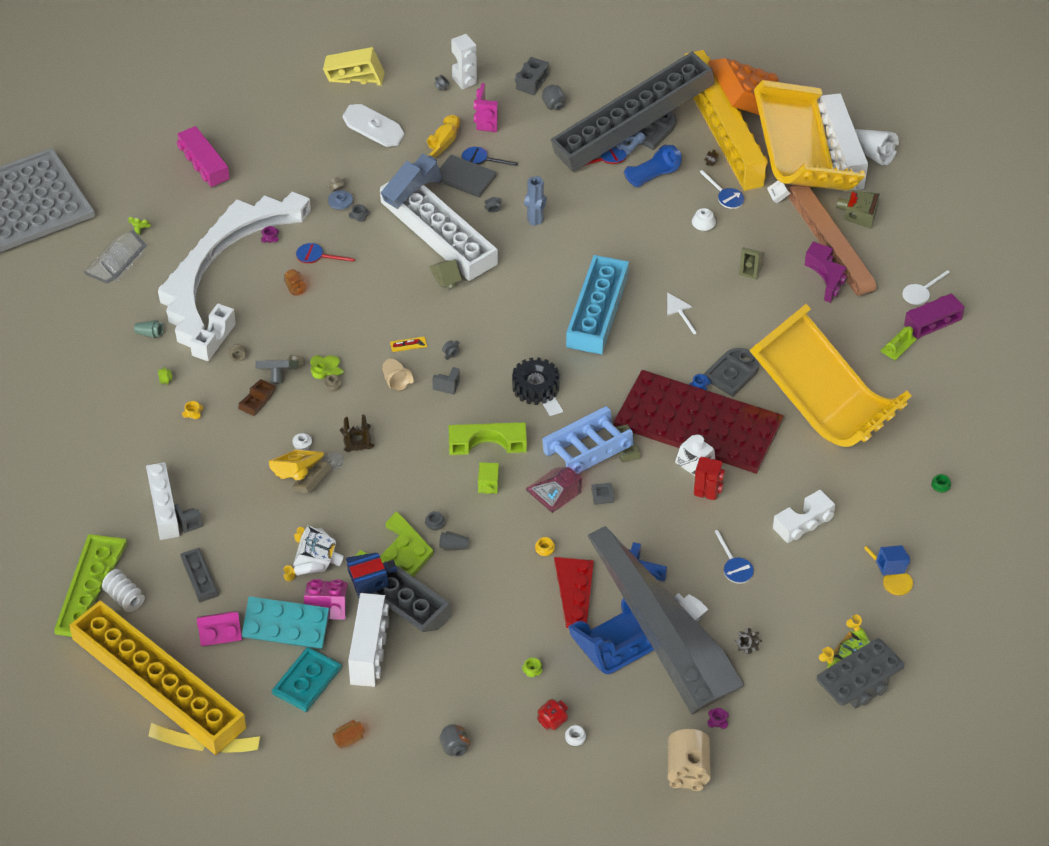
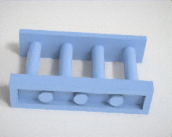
[542,406,633,478]

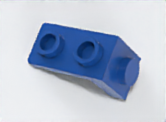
[628,542,667,581]

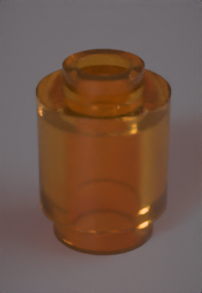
[284,269,307,296]
[332,720,365,748]

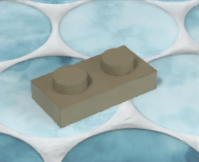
[292,461,331,494]

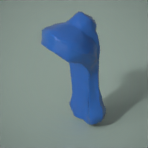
[624,145,682,187]

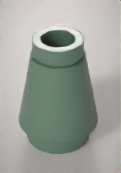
[134,320,163,339]

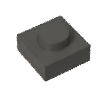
[591,483,614,505]

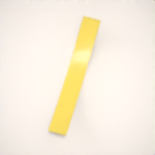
[148,723,260,753]

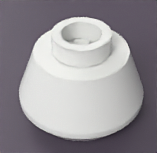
[692,208,716,231]

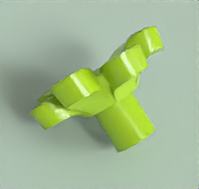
[128,217,151,235]

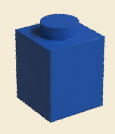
[876,545,910,575]

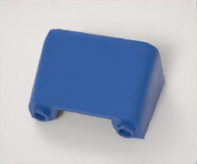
[568,598,654,674]

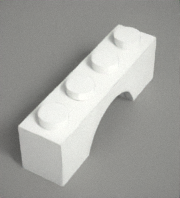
[146,462,180,540]

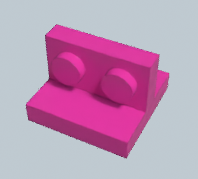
[197,611,242,646]

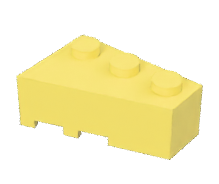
[323,47,385,85]

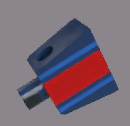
[346,553,397,598]

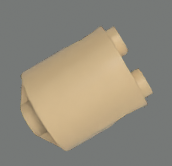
[668,729,710,791]

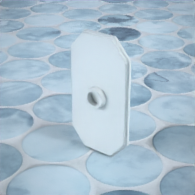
[342,104,404,147]

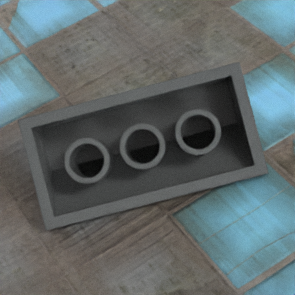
[373,560,451,632]

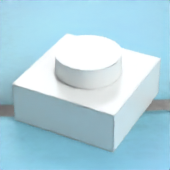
[767,181,791,204]

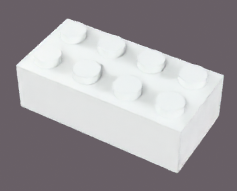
[348,593,390,687]

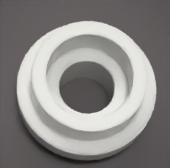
[292,433,312,450]
[565,725,586,746]

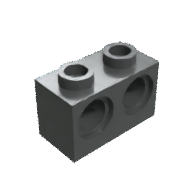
[515,57,549,95]

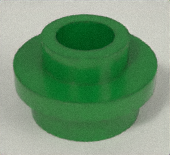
[931,474,951,493]

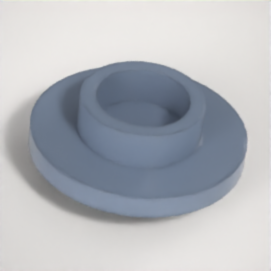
[328,190,353,210]

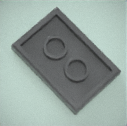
[439,155,497,198]

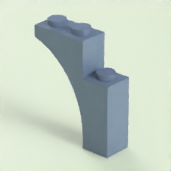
[381,153,442,209]

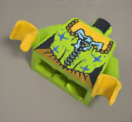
[819,614,870,668]

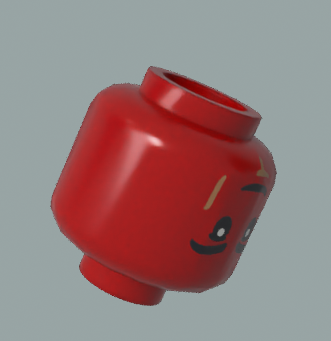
[537,699,568,730]

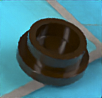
[704,149,719,166]

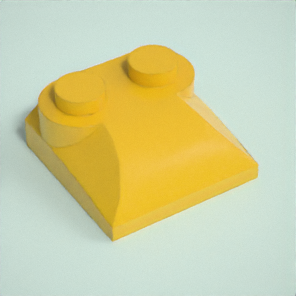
[269,449,324,480]

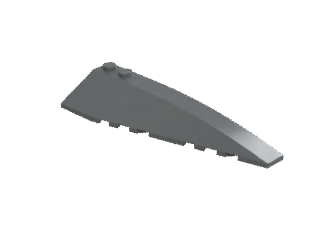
[588,526,744,714]

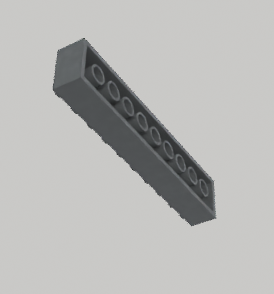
[551,51,715,172]

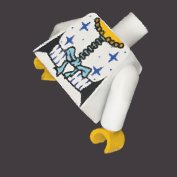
[283,525,344,581]

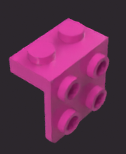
[473,83,498,132]
[304,579,348,619]

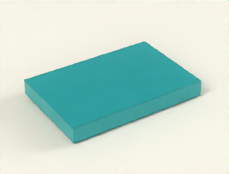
[272,647,342,713]

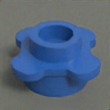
[689,374,711,390]

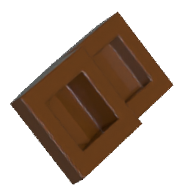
[238,379,276,416]

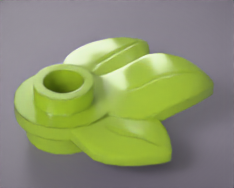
[310,355,344,379]

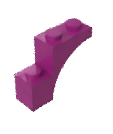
[804,241,847,303]

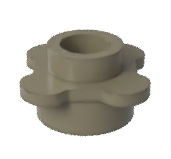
[326,177,346,192]

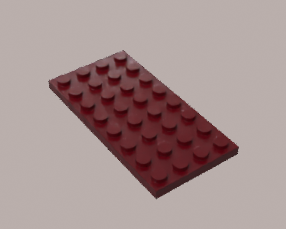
[613,370,784,474]

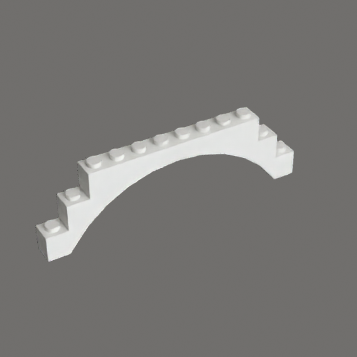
[158,192,311,347]

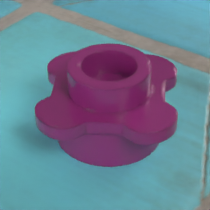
[261,226,279,243]
[707,708,729,729]

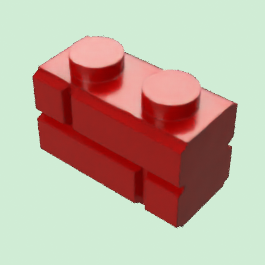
[693,456,725,500]

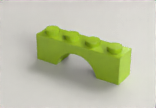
[448,422,527,455]

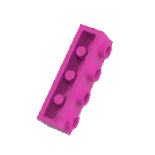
[176,126,229,187]

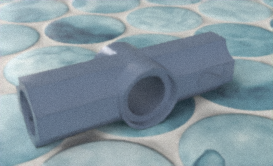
[524,176,547,226]

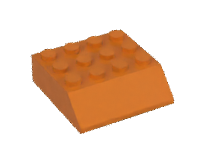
[708,58,779,115]

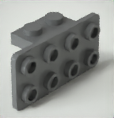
[816,638,905,709]

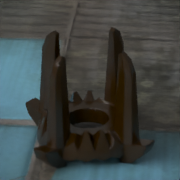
[340,414,375,452]

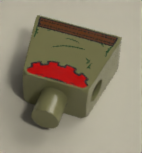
[836,191,880,229]

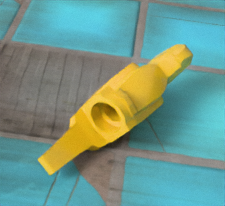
[427,115,460,158]

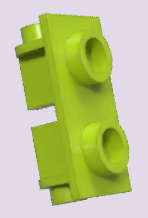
[880,326,917,361]

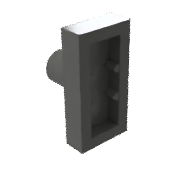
[255,360,298,383]

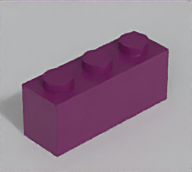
[904,293,965,339]

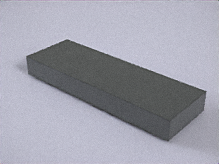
[180,548,218,603]

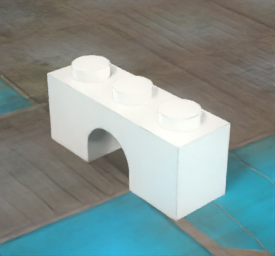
[451,34,477,89]
[190,304,236,361]
[773,490,835,543]

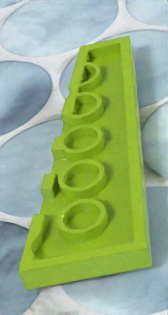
[54,534,127,637]

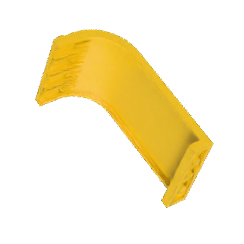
[754,80,866,191]
[749,303,912,447]

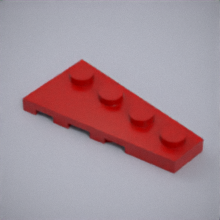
[554,557,594,628]

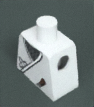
[675,435,715,476]

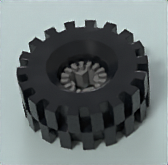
[512,357,560,405]

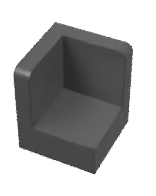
[432,367,460,395]
[174,504,203,533]

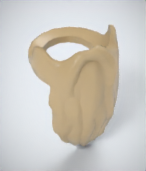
[382,358,414,391]

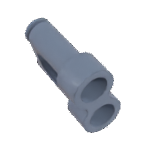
[616,132,646,154]

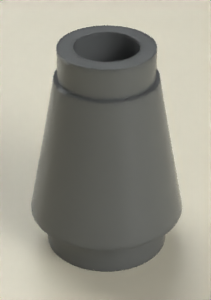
[439,531,469,550]

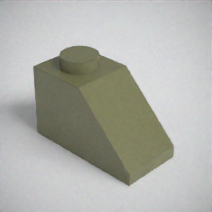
[739,247,764,280]
[429,259,462,288]

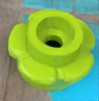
[158,367,172,385]
[522,658,543,677]

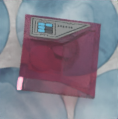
[526,467,582,513]

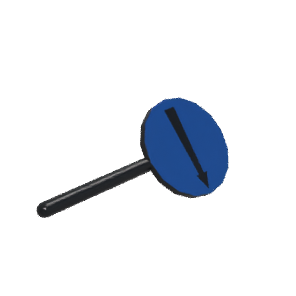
[461,147,518,166]

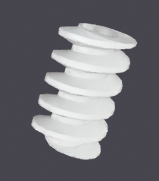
[102,569,145,612]

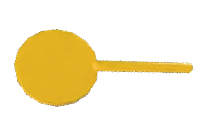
[864,546,913,595]

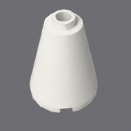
[855,129,899,165]

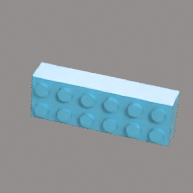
[566,255,629,355]

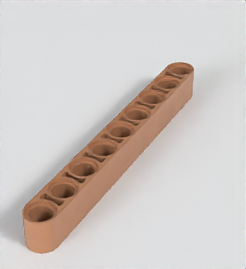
[788,185,876,296]

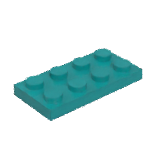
[241,596,330,649]

